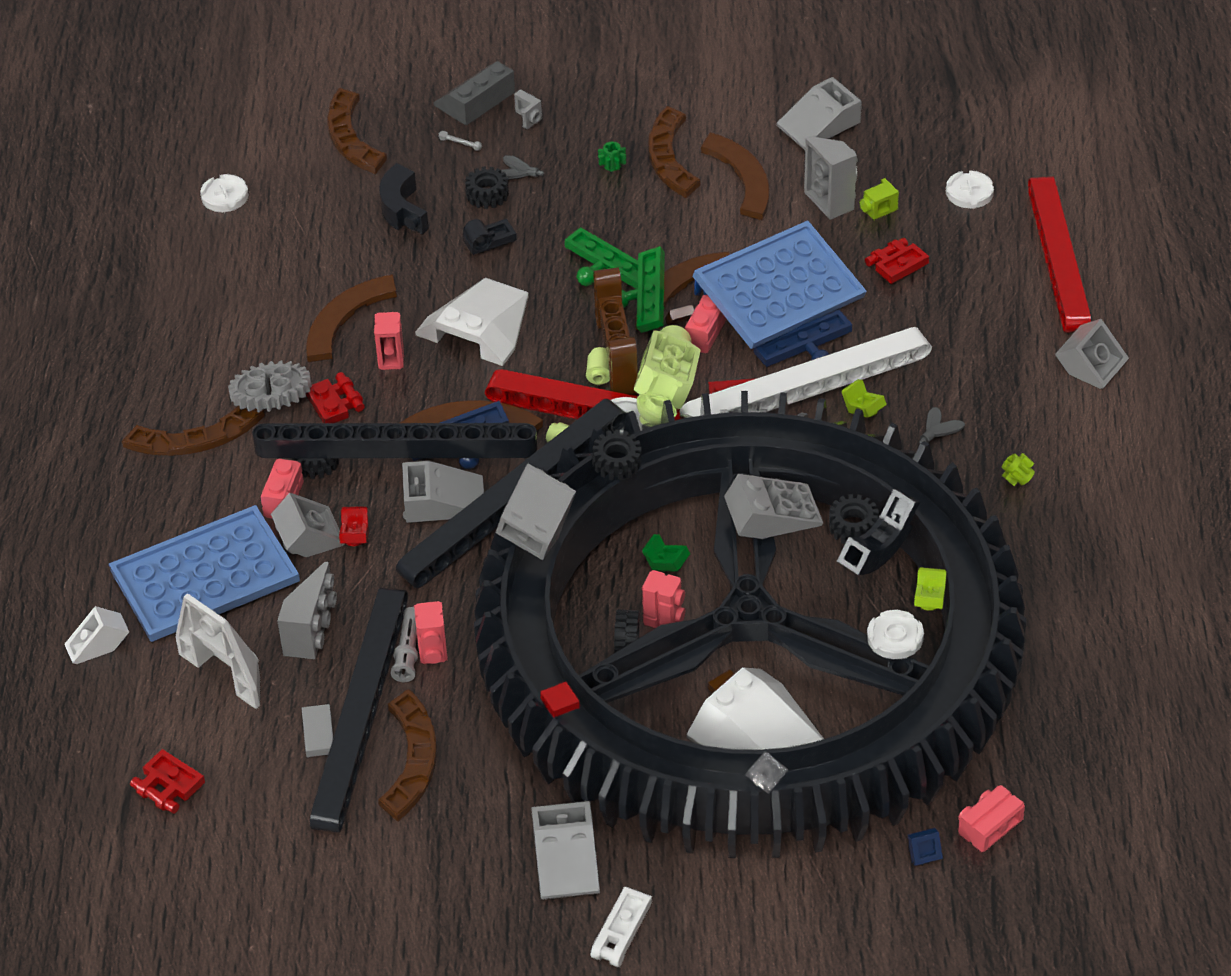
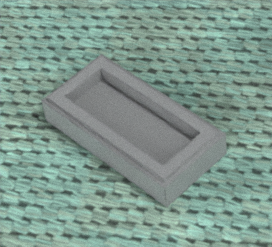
[302,704,333,757]

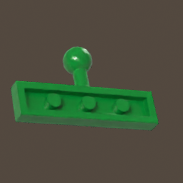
[565,227,638,289]
[622,246,665,333]

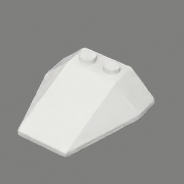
[416,278,529,366]
[176,593,260,709]
[687,667,824,750]

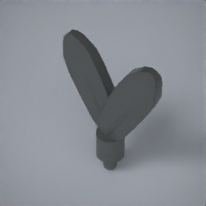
[501,155,544,179]
[919,407,965,444]

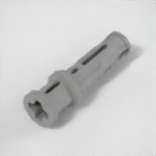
[390,607,418,682]

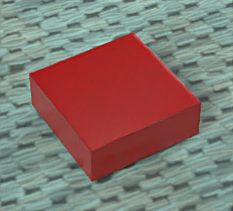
[540,682,579,718]

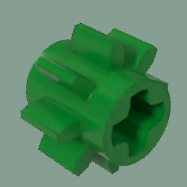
[598,142,626,171]

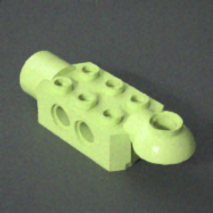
[634,325,701,425]

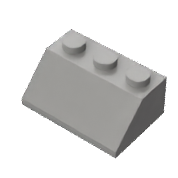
[804,136,858,220]

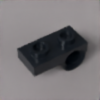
[462,219,517,255]

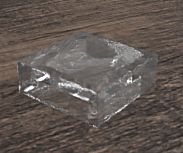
[746,751,788,794]

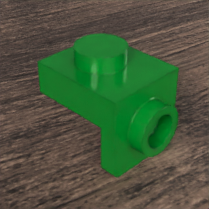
[642,534,690,572]

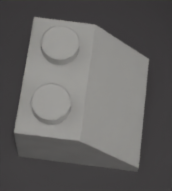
[1055,319,1129,389]
[271,492,345,557]

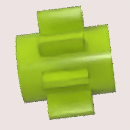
[1002,453,1035,486]

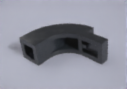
[379,163,429,235]
[837,489,920,575]

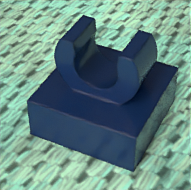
[908,828,943,866]

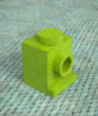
[859,178,899,220]

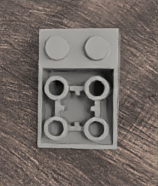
[777,77,861,150]
[402,461,484,523]
[496,464,576,560]
[724,474,823,539]
[277,562,337,659]
[532,801,600,899]

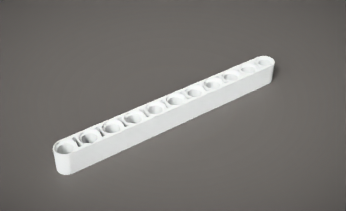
[680,327,932,417]

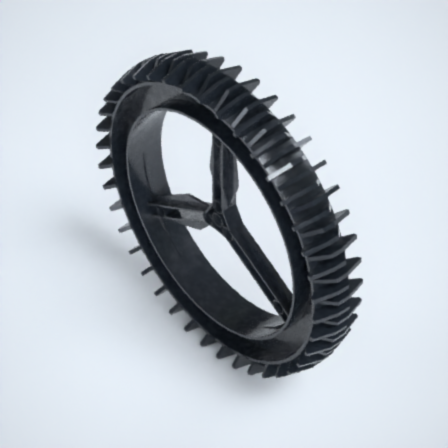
[474,391,1026,858]

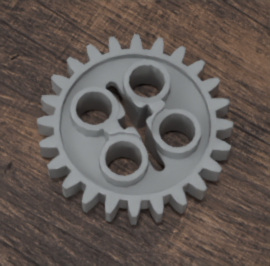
[228,361,312,412]

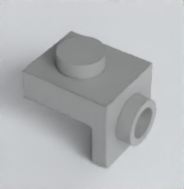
[514,89,542,129]

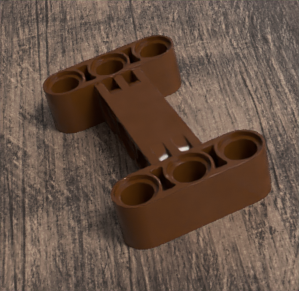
[593,267,638,396]

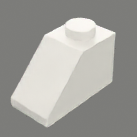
[64,606,129,664]

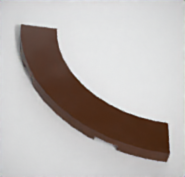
[327,88,387,174]
[649,106,700,198]
[701,132,769,220]
[635,252,729,330]
[306,274,397,362]
[400,400,543,431]
[122,405,265,456]
[378,689,437,822]

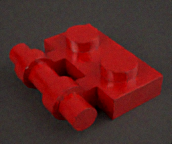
[865,238,929,284]
[306,372,365,423]
[130,749,205,814]

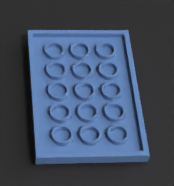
[693,221,867,349]
[109,505,300,642]

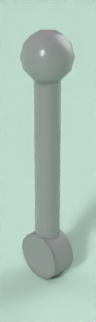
[439,131,482,151]

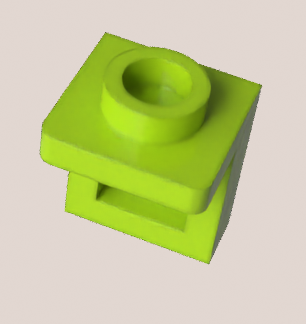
[842,379,887,417]
[914,567,946,610]

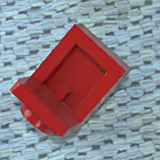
[339,507,369,546]

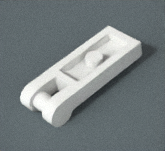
[591,887,652,967]

